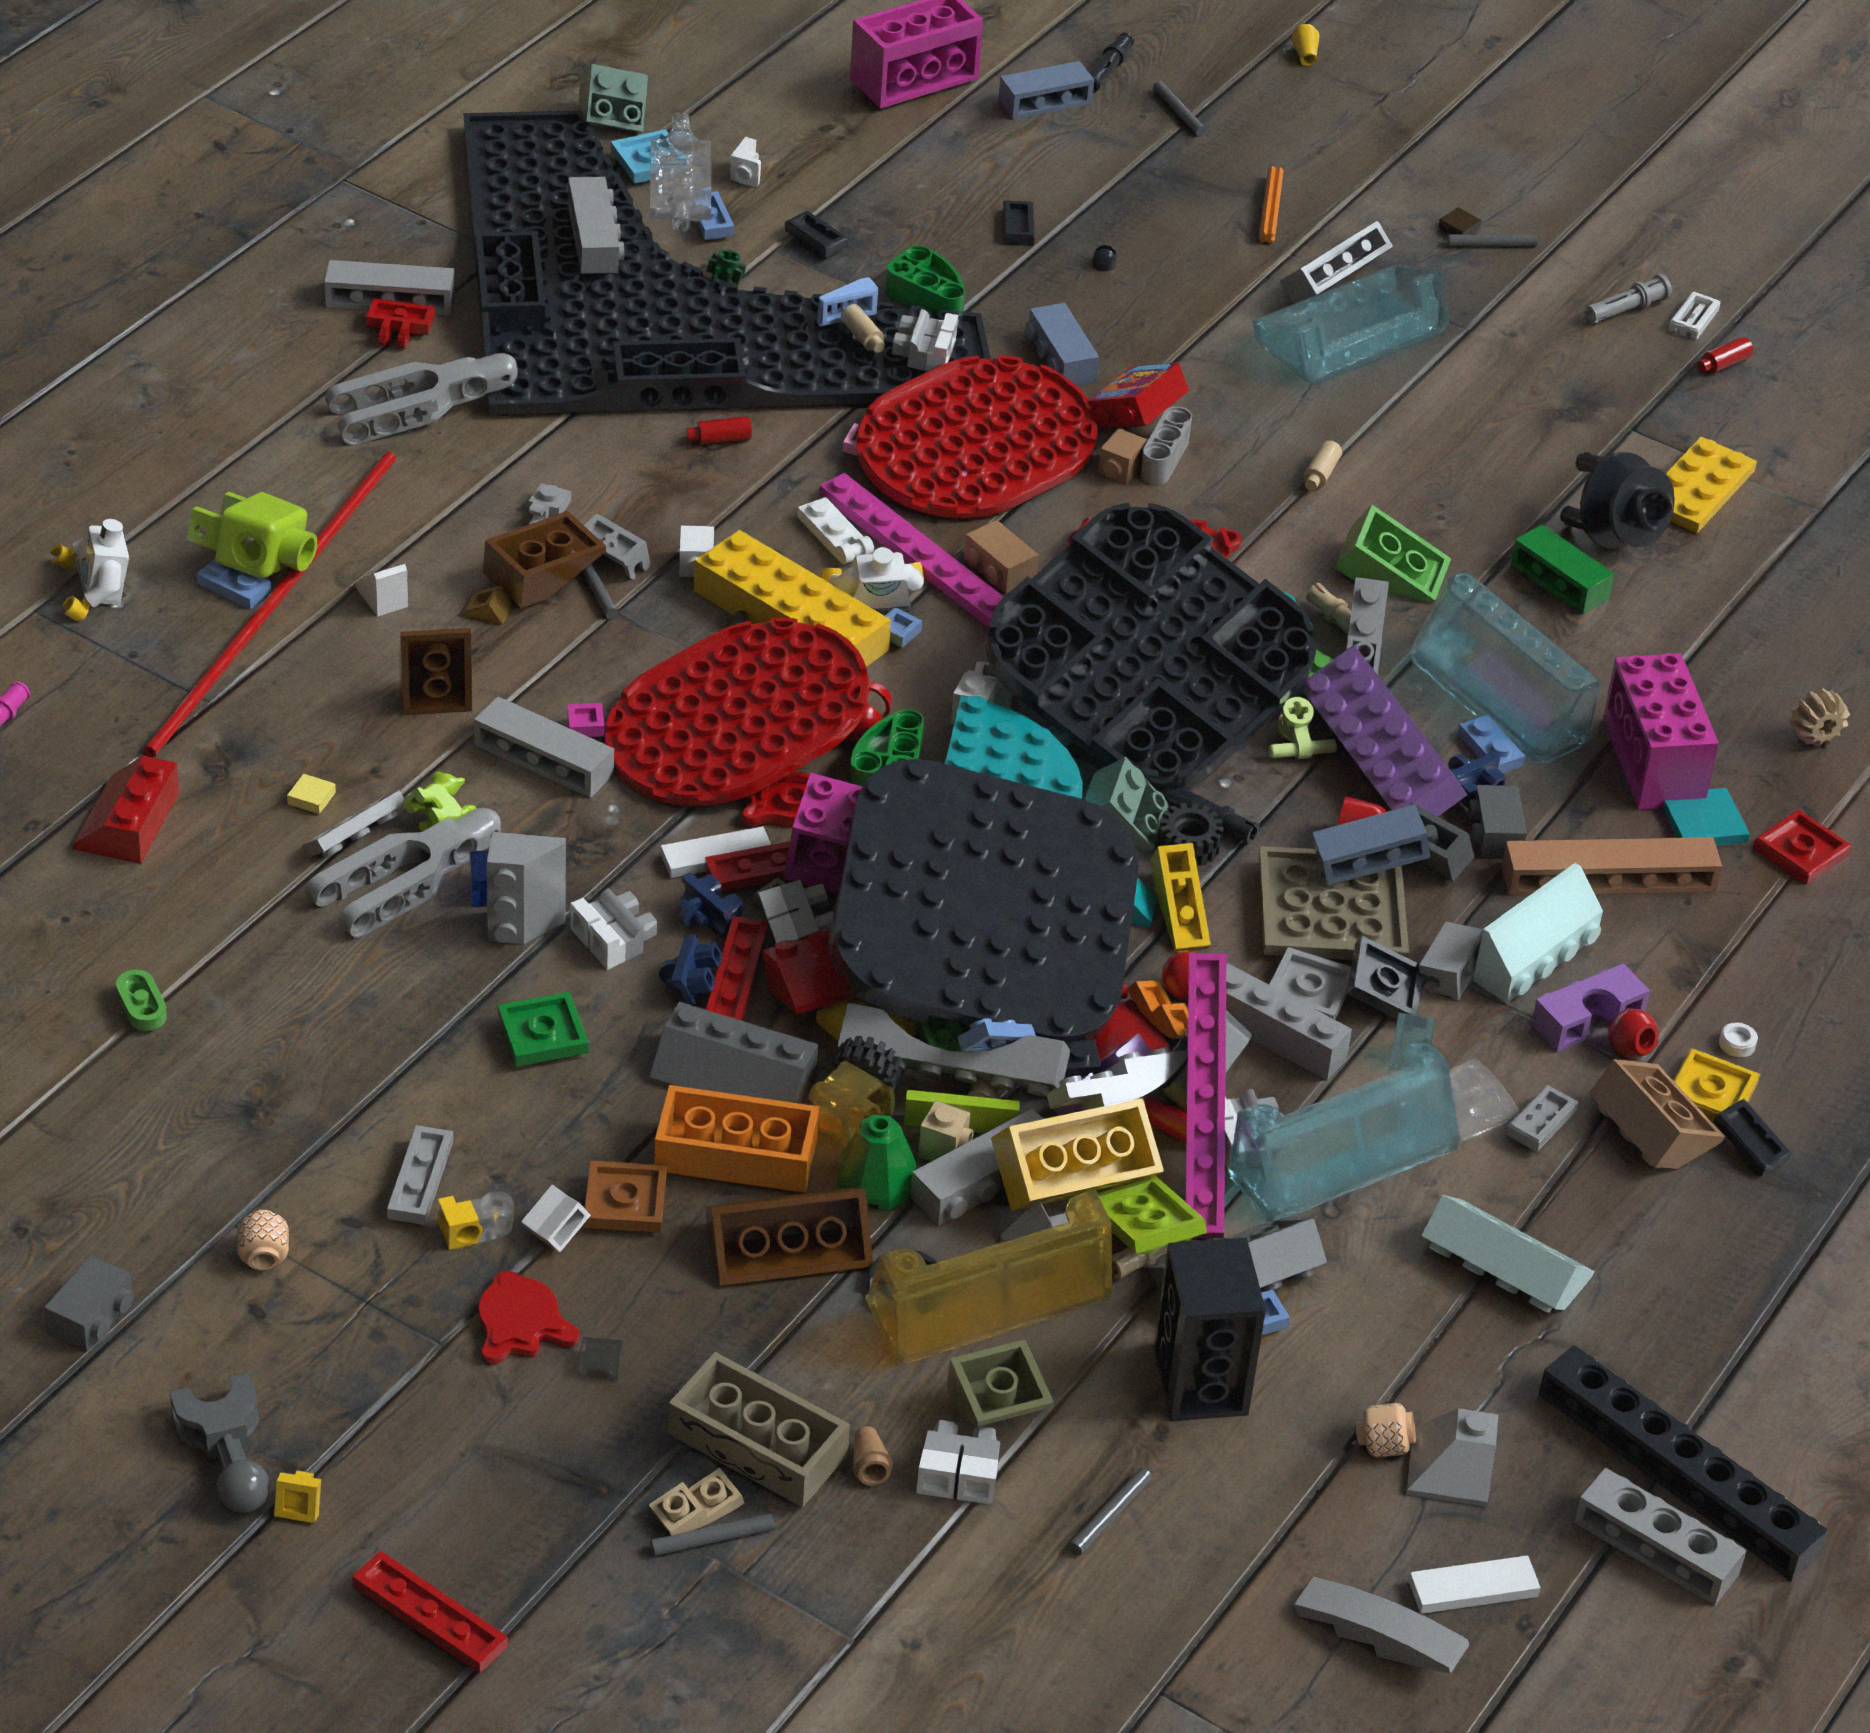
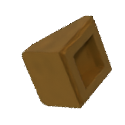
[463,586,513,624]

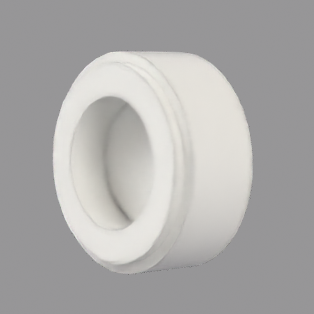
[1719,1023,1758,1058]

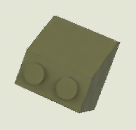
[947,1339,1054,1427]

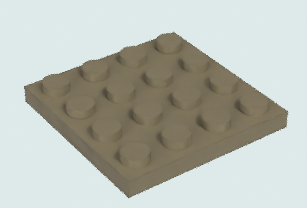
[1258,846,1409,960]

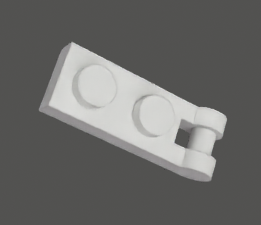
[797,497,874,565]

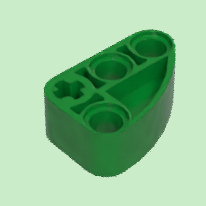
[885,245,965,313]
[849,709,924,786]

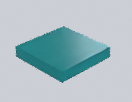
[1662,788,1750,846]

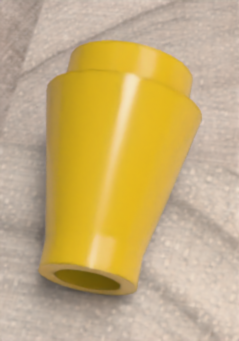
[1291,24,1319,66]

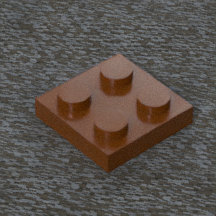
[584,1161,667,1233]

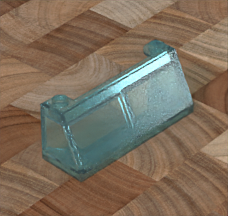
[1228,1038,1460,1222]

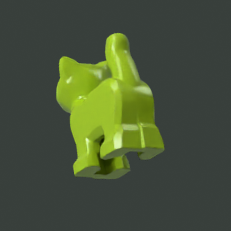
[402,771,477,832]

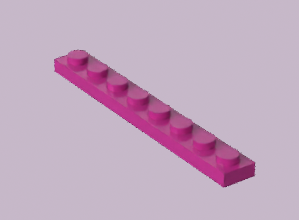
[819,473,1004,628]
[1186,953,1227,1238]

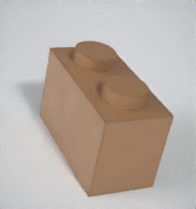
[964,520,1039,594]

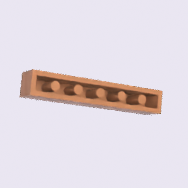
[1501,837,1722,896]

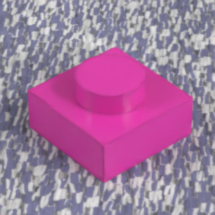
[567,703,604,737]

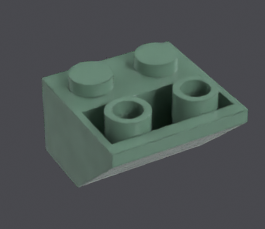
[578,64,648,133]
[1085,757,1169,852]

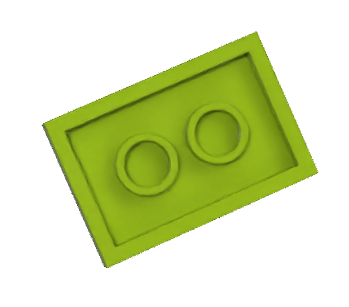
[1087,1176,1207,1254]

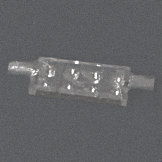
[650,113,711,232]

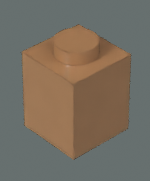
[1098,429,1147,485]

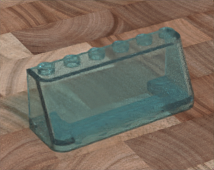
[1252,264,1449,384]
[1411,570,1601,764]

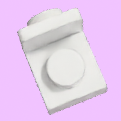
[730,137,761,187]

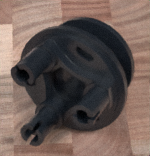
[1560,452,1675,549]

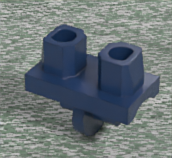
[1448,752,1507,808]
[678,873,743,938]
[659,934,723,1006]

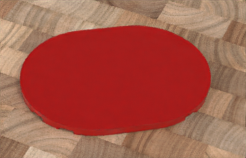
[856,355,1098,518]
[605,618,870,806]

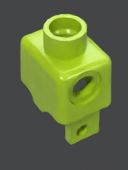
[187,492,317,578]

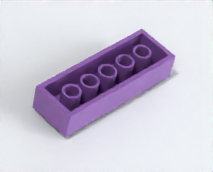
[1302,645,1467,817]

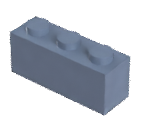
[998,61,1094,120]
[1025,303,1099,386]
[1312,804,1430,886]

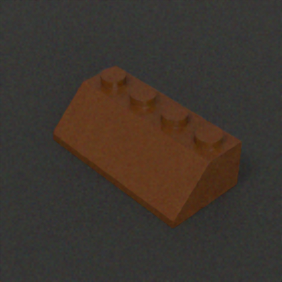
[705,1187,873,1286]

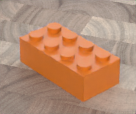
[654,1085,820,1193]

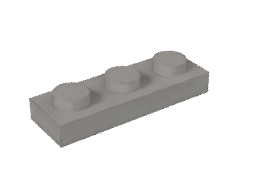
[302,790,404,858]
[387,1125,453,1225]

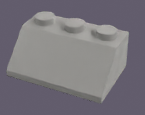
[487,832,566,944]

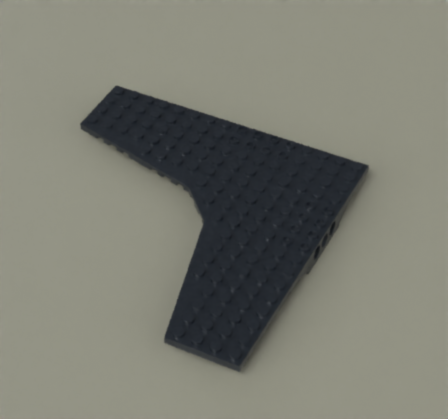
[463,111,991,415]

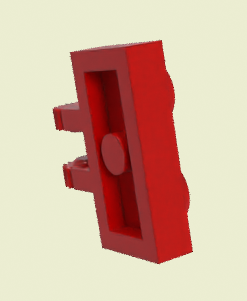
[366,298,435,349]

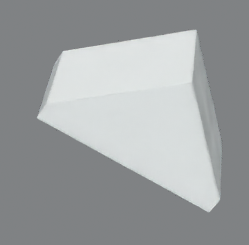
[355,564,408,617]

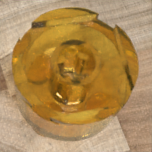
[809,1061,895,1148]

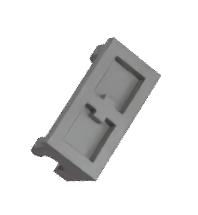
[584,513,651,580]
[1419,922,1483,1001]

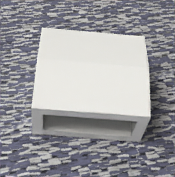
[521,1185,591,1252]

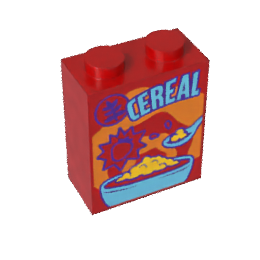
[1088,362,1189,429]

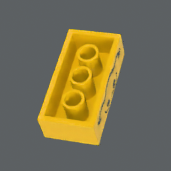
[990,1098,1164,1211]

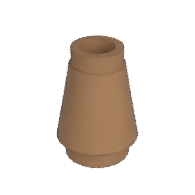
[853,1426,893,1486]

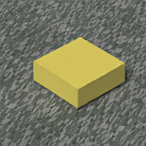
[287,774,336,814]

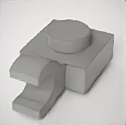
[528,483,571,524]

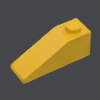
[1150,843,1211,951]

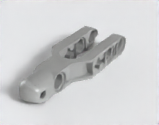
[325,353,518,445]
[305,808,501,938]

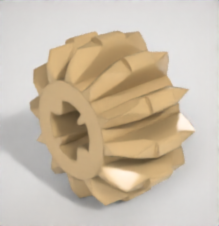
[1789,688,1850,747]

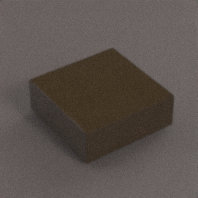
[1438,207,1482,235]

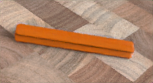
[1259,166,1284,244]

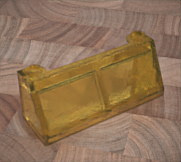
[866,1190,1112,1367]

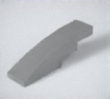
[1294,1576,1469,1674]

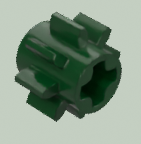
[706,249,746,284]

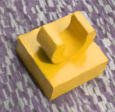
[274,1471,321,1523]

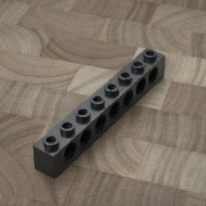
[1538,1345,1828,1582]

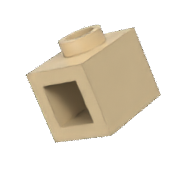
[918,1101,974,1161]

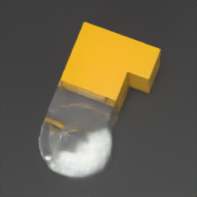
[438,1191,514,1250]

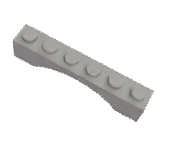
[838,1003,1070,1097]

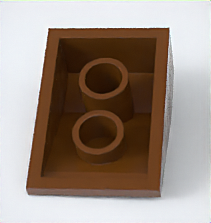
[483,511,606,608]
[399,628,472,715]

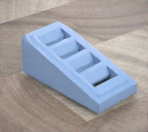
[817,277,878,326]

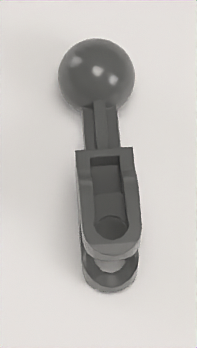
[169,1372,270,1513]

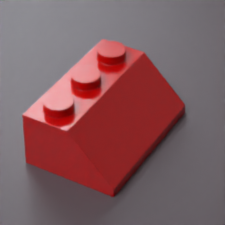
[73,756,179,864]
[763,931,856,1014]

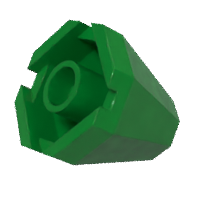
[837,1115,916,1211]

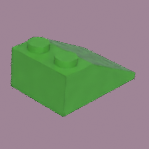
[1334,505,1451,604]

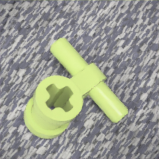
[1268,697,1337,759]

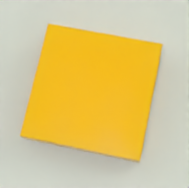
[1674,1048,1760,1121]

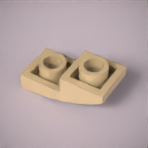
[649,1468,745,1535]

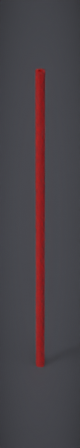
[144,452,396,757]

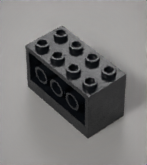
[1153,1237,1266,1422]

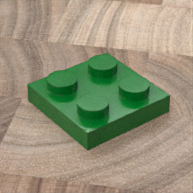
[498,991,589,1067]

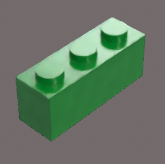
[1511,524,1614,614]

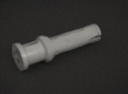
[1584,273,1672,324]

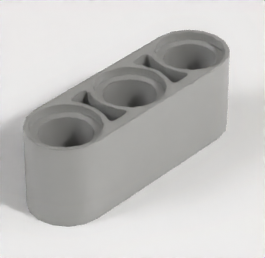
[1140,406,1192,485]

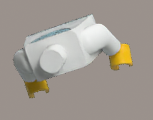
[50,519,129,621]
[822,547,924,612]

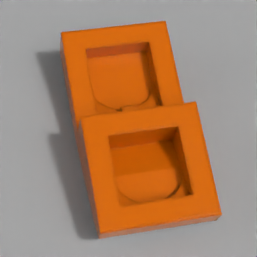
[1127,980,1188,1040]

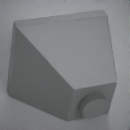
[1406,1408,1498,1507]

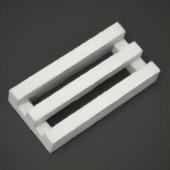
[1668,292,1721,340]

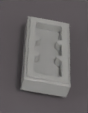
[1506,1085,1578,1152]

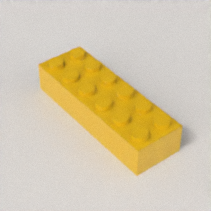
[694,530,891,667]

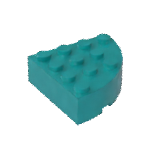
[945,695,1082,799]

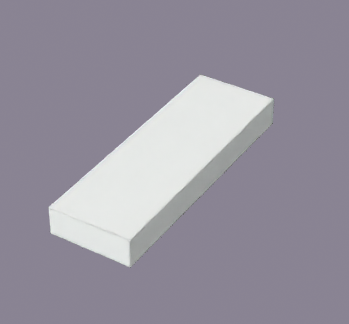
[661,826,771,878]
[1409,1555,1541,1614]

